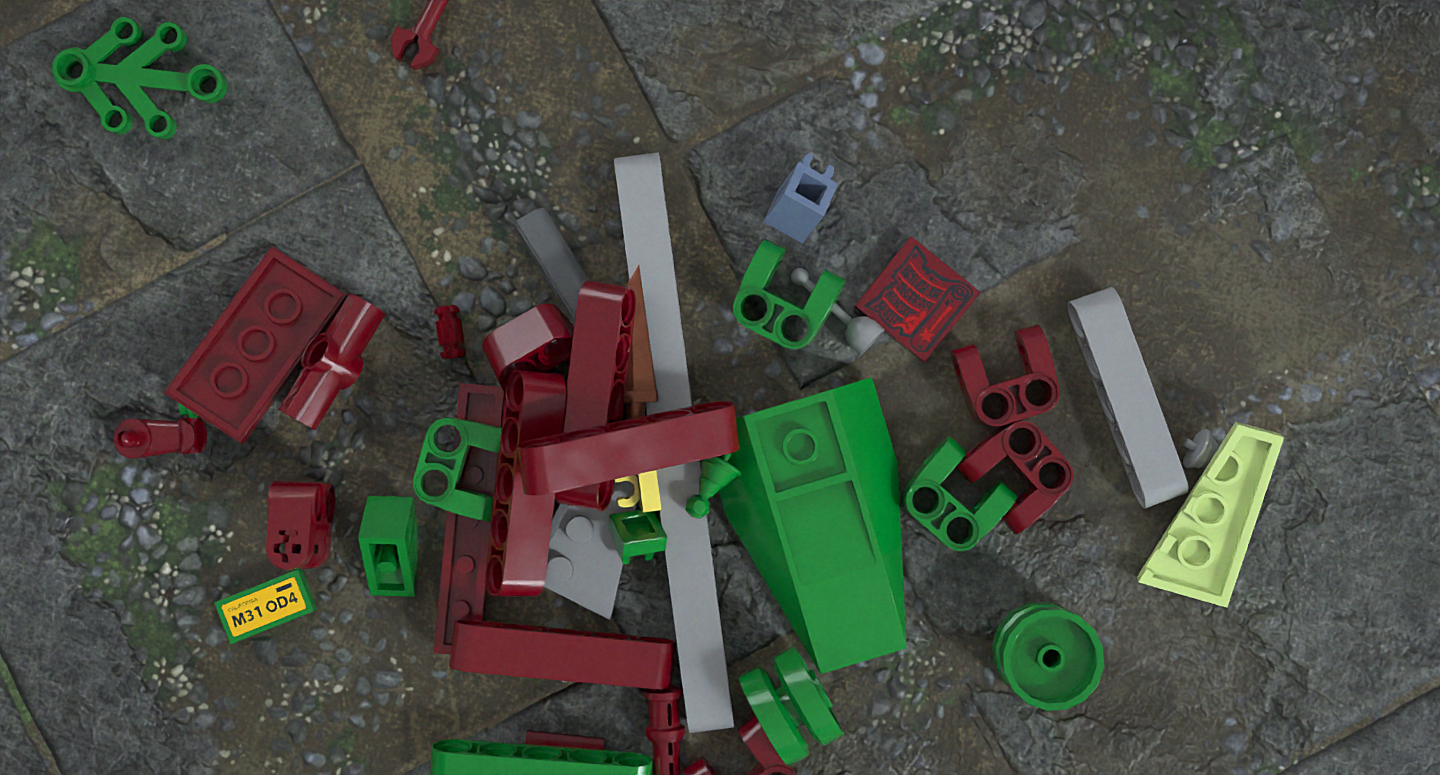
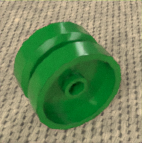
[992,602,1104,711]
[739,645,844,767]

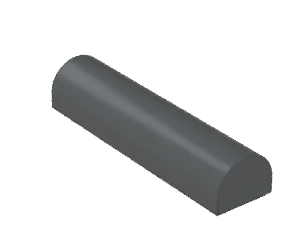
[515,207,590,325]

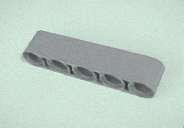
[1067,287,1188,509]

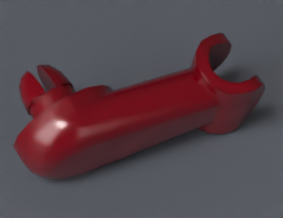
[113,418,207,459]

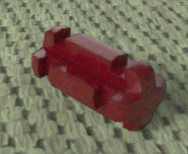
[434,305,466,360]

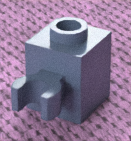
[764,153,838,244]

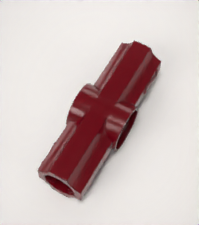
[278,293,385,430]

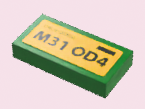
[214,568,318,644]

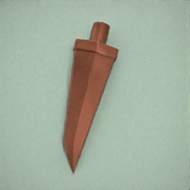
[624,265,658,419]

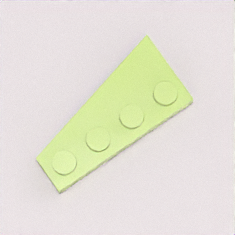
[1137,421,1284,608]

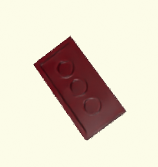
[163,246,348,445]

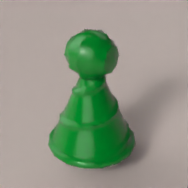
[685,453,741,519]

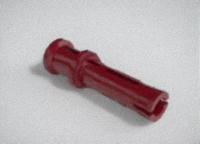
[643,685,686,775]

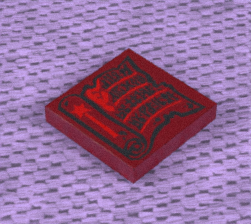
[854,236,981,362]

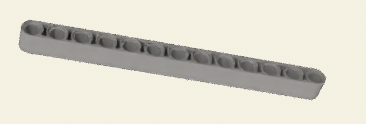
[614,152,734,733]

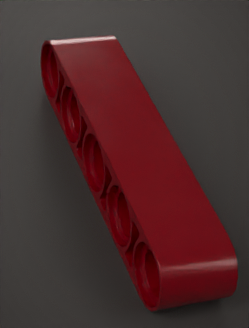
[555,281,636,511]
[485,370,566,596]
[517,401,739,496]
[449,619,676,689]

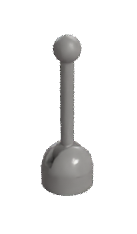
[791,268,885,356]

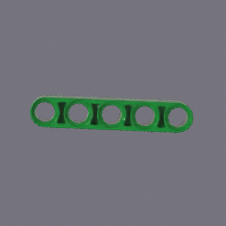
[430,739,652,775]

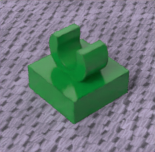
[608,510,667,565]

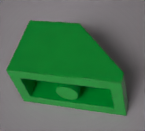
[358,496,418,597]

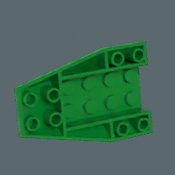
[717,377,907,674]

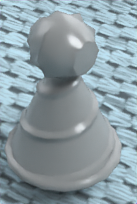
[1183,429,1220,469]

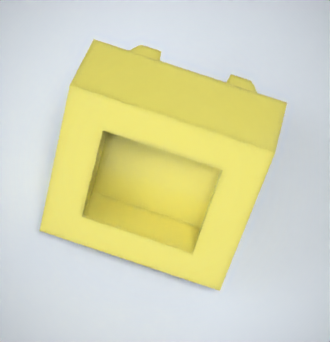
[614,470,662,512]

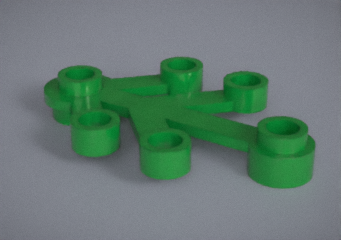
[52,17,228,140]

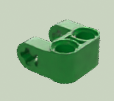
[733,239,846,349]
[413,417,501,522]
[901,436,1018,551]

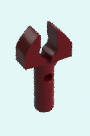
[391,0,449,70]

